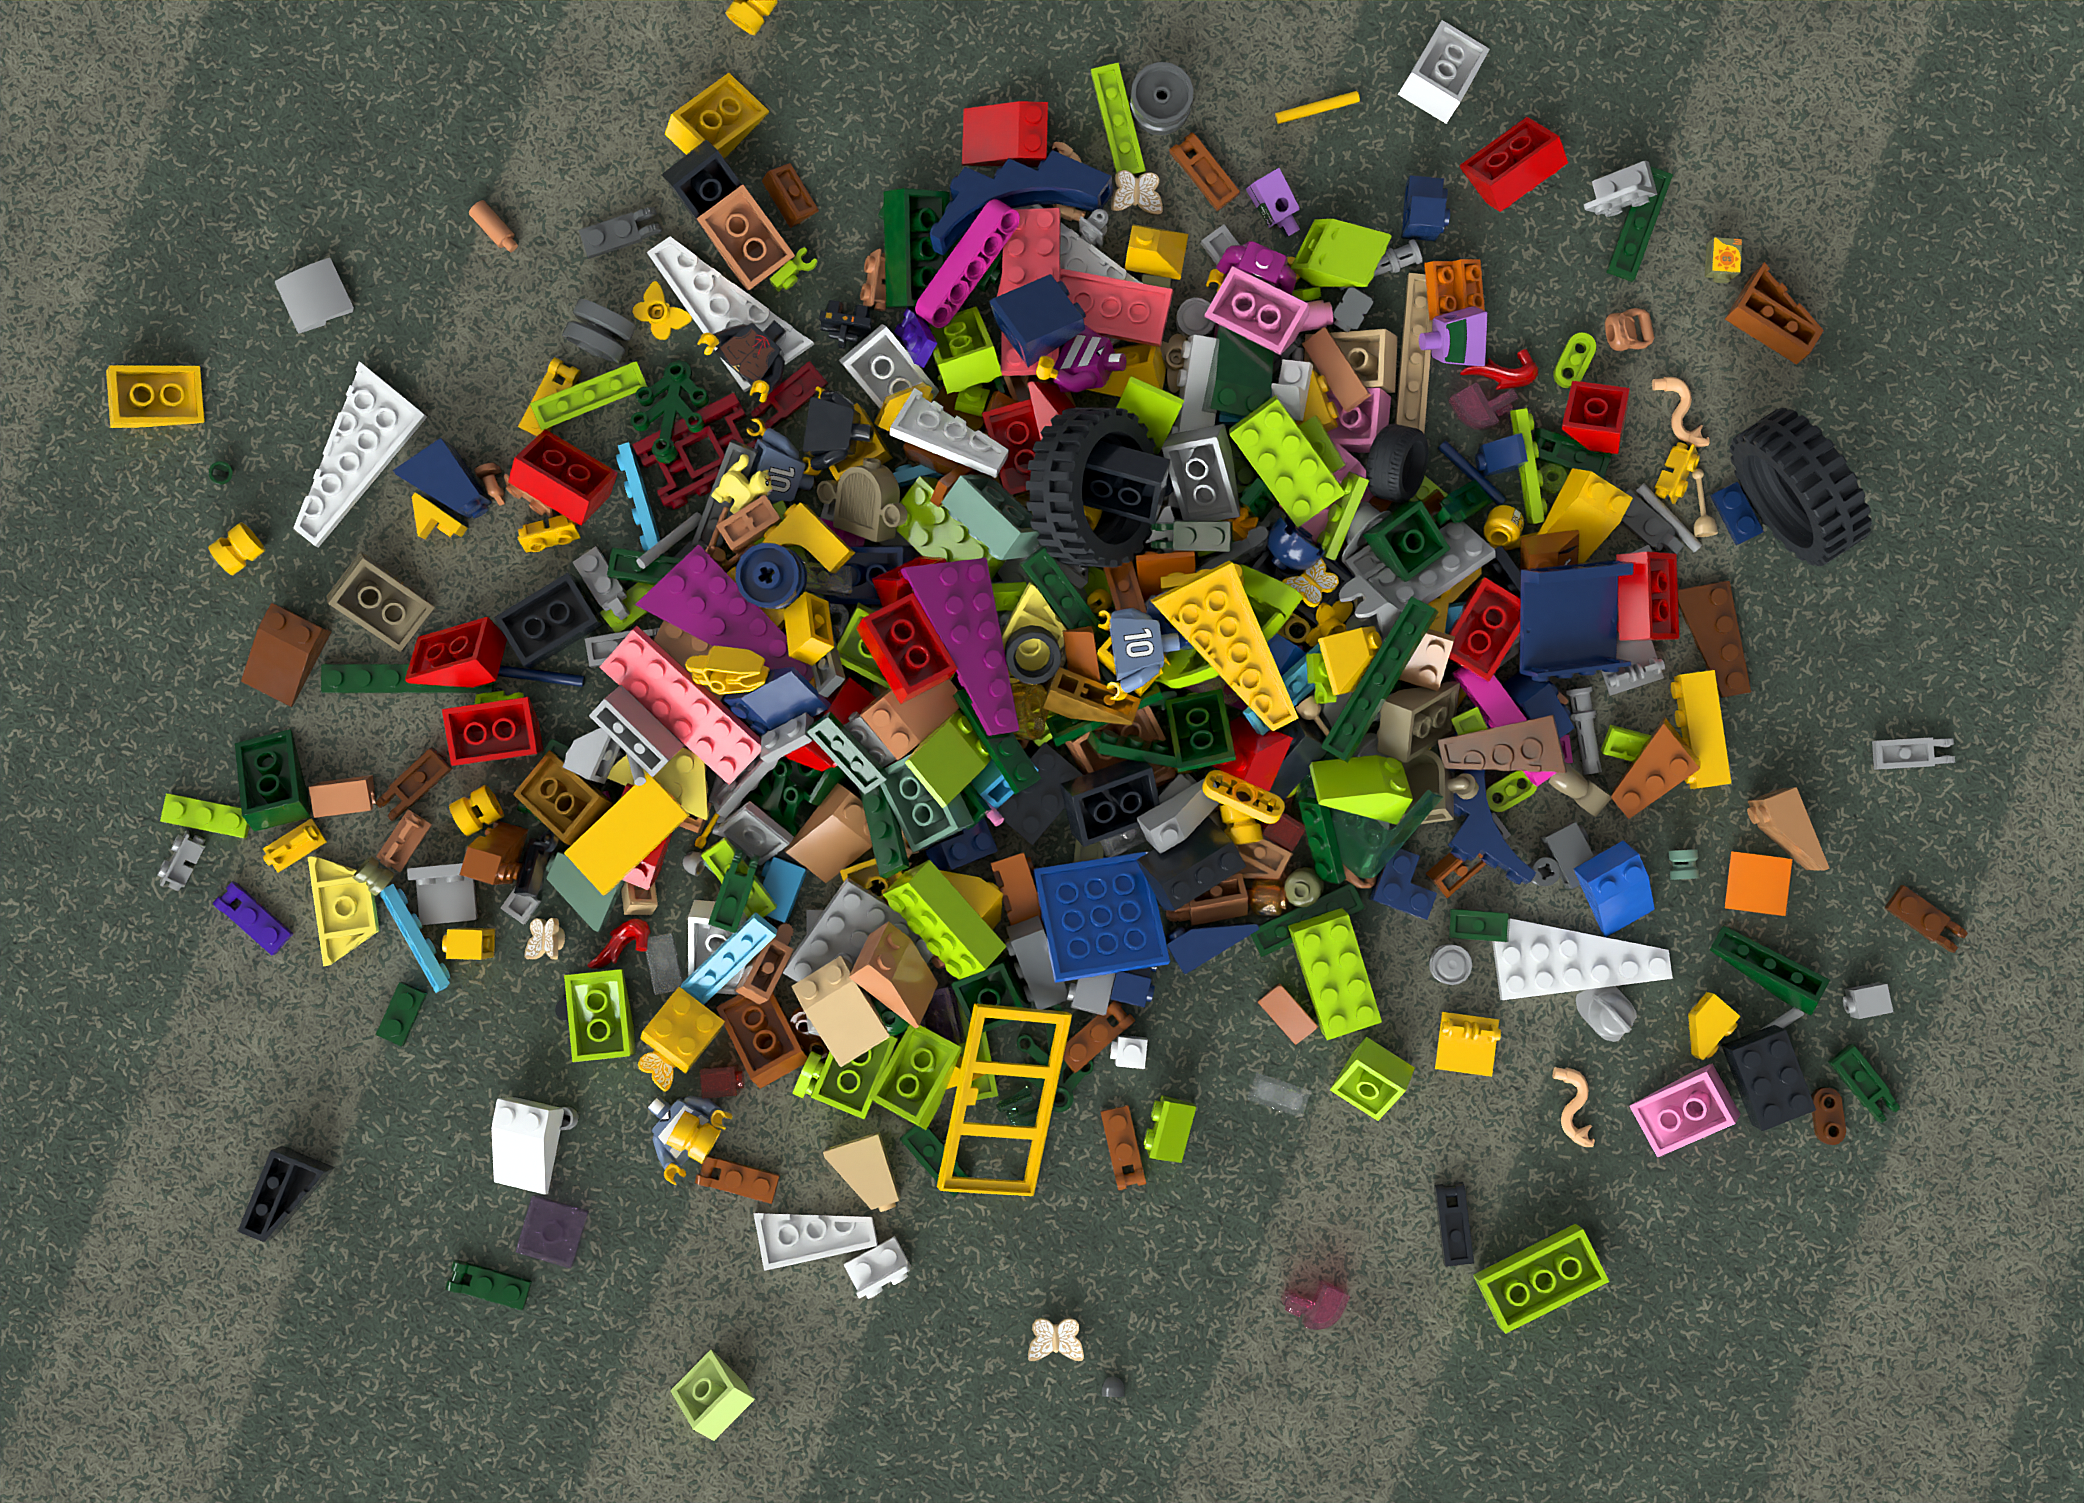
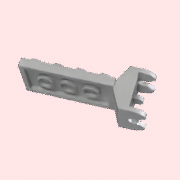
[1339,521,1496,644]

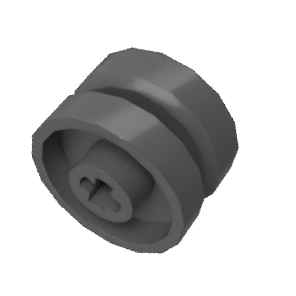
[1130,62,1193,135]
[562,298,636,364]

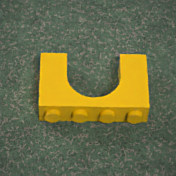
[727,502,855,630]

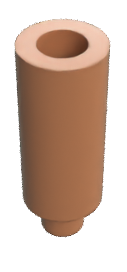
[469,200,518,252]

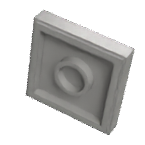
[717,801,794,866]

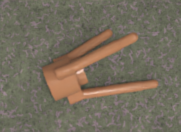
[705,507,755,572]

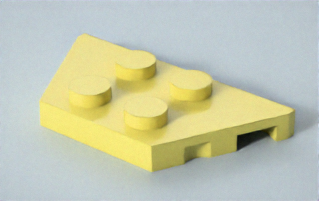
[1001,582,1067,683]
[607,747,709,820]
[308,856,379,966]

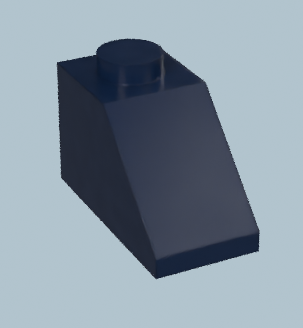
[1475,433,1528,477]

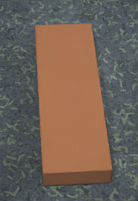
[1302,327,1371,412]

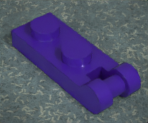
[894,307,937,368]
[213,881,293,956]

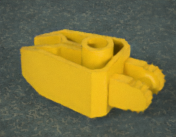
[685,646,770,695]

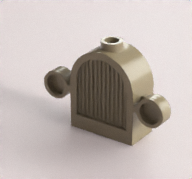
[817,458,907,542]
[1397,749,1479,827]

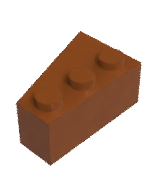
[1725,262,1824,365]
[1611,717,1701,819]
[459,820,529,885]
[990,852,1044,928]

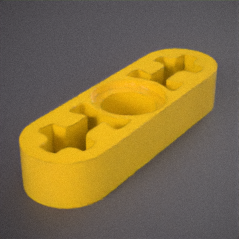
[1202,770,1285,824]

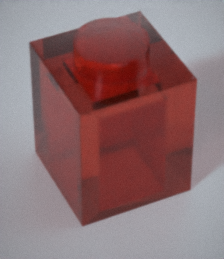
[1259,812,1306,852]
[700,1064,745,1099]

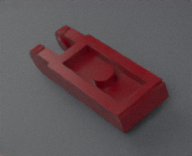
[751,361,829,429]

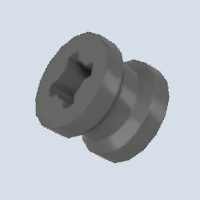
[1529,857,1560,886]

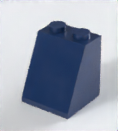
[989,274,1086,368]
[393,438,492,519]

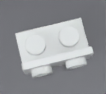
[844,1236,911,1299]

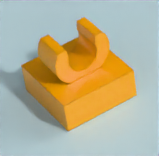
[1222,506,1258,541]

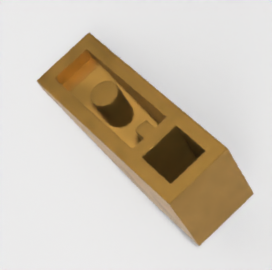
[1043,667,1141,725]

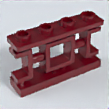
[632,393,757,510]

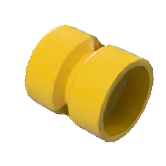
[725,0,778,36]
[208,522,265,575]
[449,785,504,836]
[1220,800,1263,845]
[666,1110,721,1164]

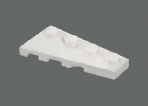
[890,388,1009,478]
[754,1213,878,1271]

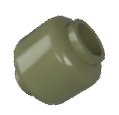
[1284,867,1324,907]

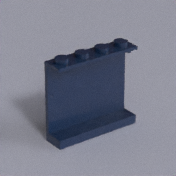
[1520,560,1633,681]

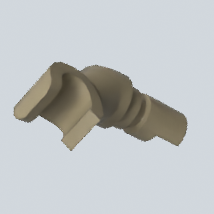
[1548,762,1612,817]

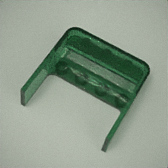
[1291,752,1443,879]

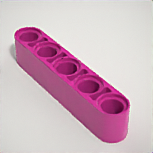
[915,199,1020,328]
[1453,666,1556,786]

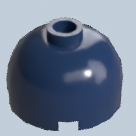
[1267,515,1326,571]

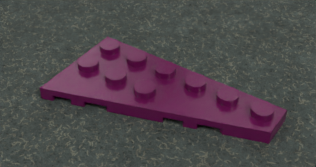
[635,544,814,682]
[900,558,1019,736]

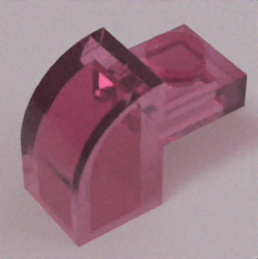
[1448,382,1518,430]
[1281,1280,1350,1330]

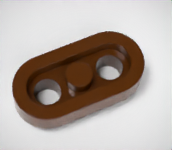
[790,1006,830,1059]
[1811,1087,1846,1145]

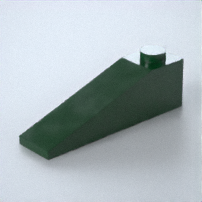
[1710,925,1830,1016]

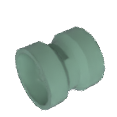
[1669,849,1700,880]

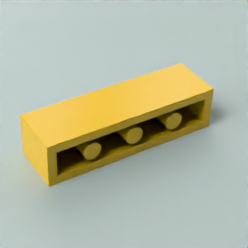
[1671,670,1732,789]

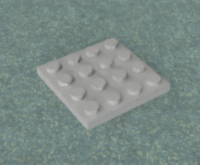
[783,877,934,982]

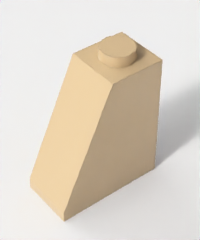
[823,1131,901,1212]

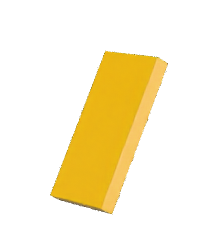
[564,773,689,895]

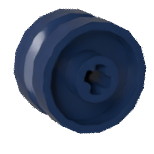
[735,543,807,609]

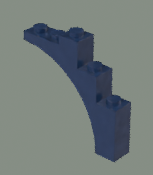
[930,150,1113,255]
[1439,704,1536,885]

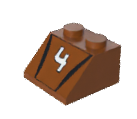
[1520,530,1579,572]

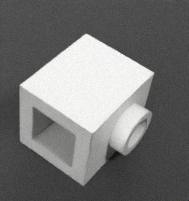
[1110,1035,1148,1069]

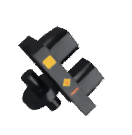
[819,300,872,349]

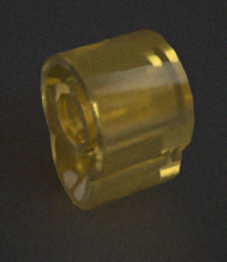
[1010,683,1049,740]

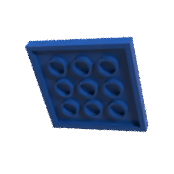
[1033,852,1170,983]

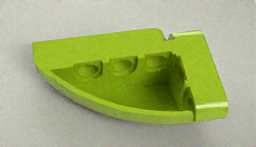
[1156,564,1303,689]

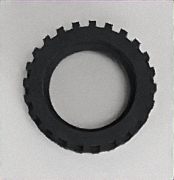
[1026,407,1159,567]
[1730,408,1872,567]

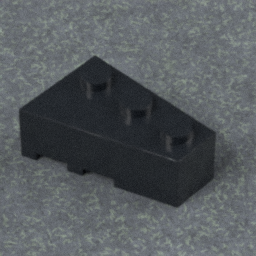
[1250,705,1327,807]
[237,1146,335,1242]

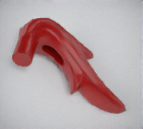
[1460,349,1538,390]
[587,919,651,969]

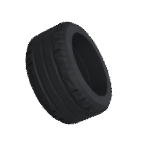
[1366,424,1429,503]

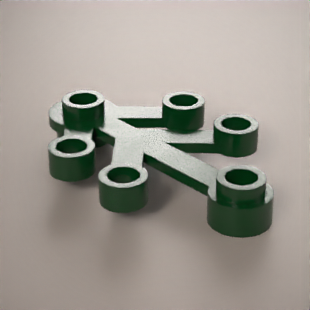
[631,360,709,463]
[742,760,804,847]
[1017,1003,1094,1112]

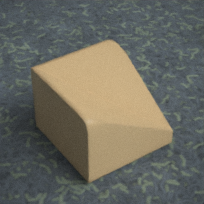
[621,882,658,915]

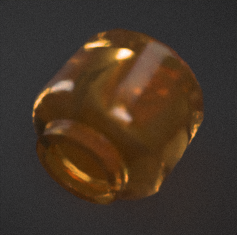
[1246,878,1289,916]

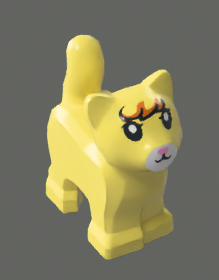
[711,454,773,514]

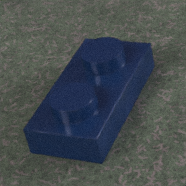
[1710,481,1764,546]

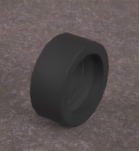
[1004,625,1062,685]

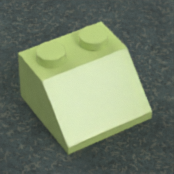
[671,1350,755,1441]

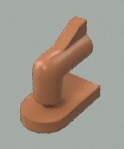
[474,463,505,506]

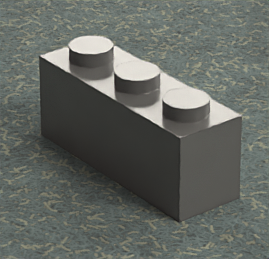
[1005,915,1068,1010]

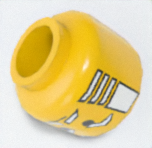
[1483,505,1524,548]

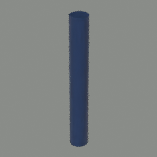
[1437,440,1507,506]
[498,665,585,687]

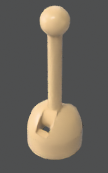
[1692,468,1718,538]
[1295,695,1330,737]

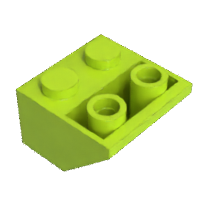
[1143,1095,1196,1163]

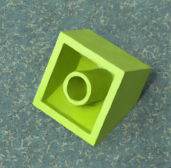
[1330,1037,1415,1121]

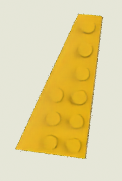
[1150,561,1298,731]

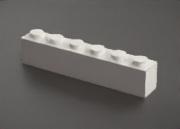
[1162,335,1216,509]

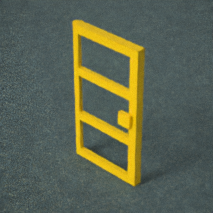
[937,1003,1072,1196]

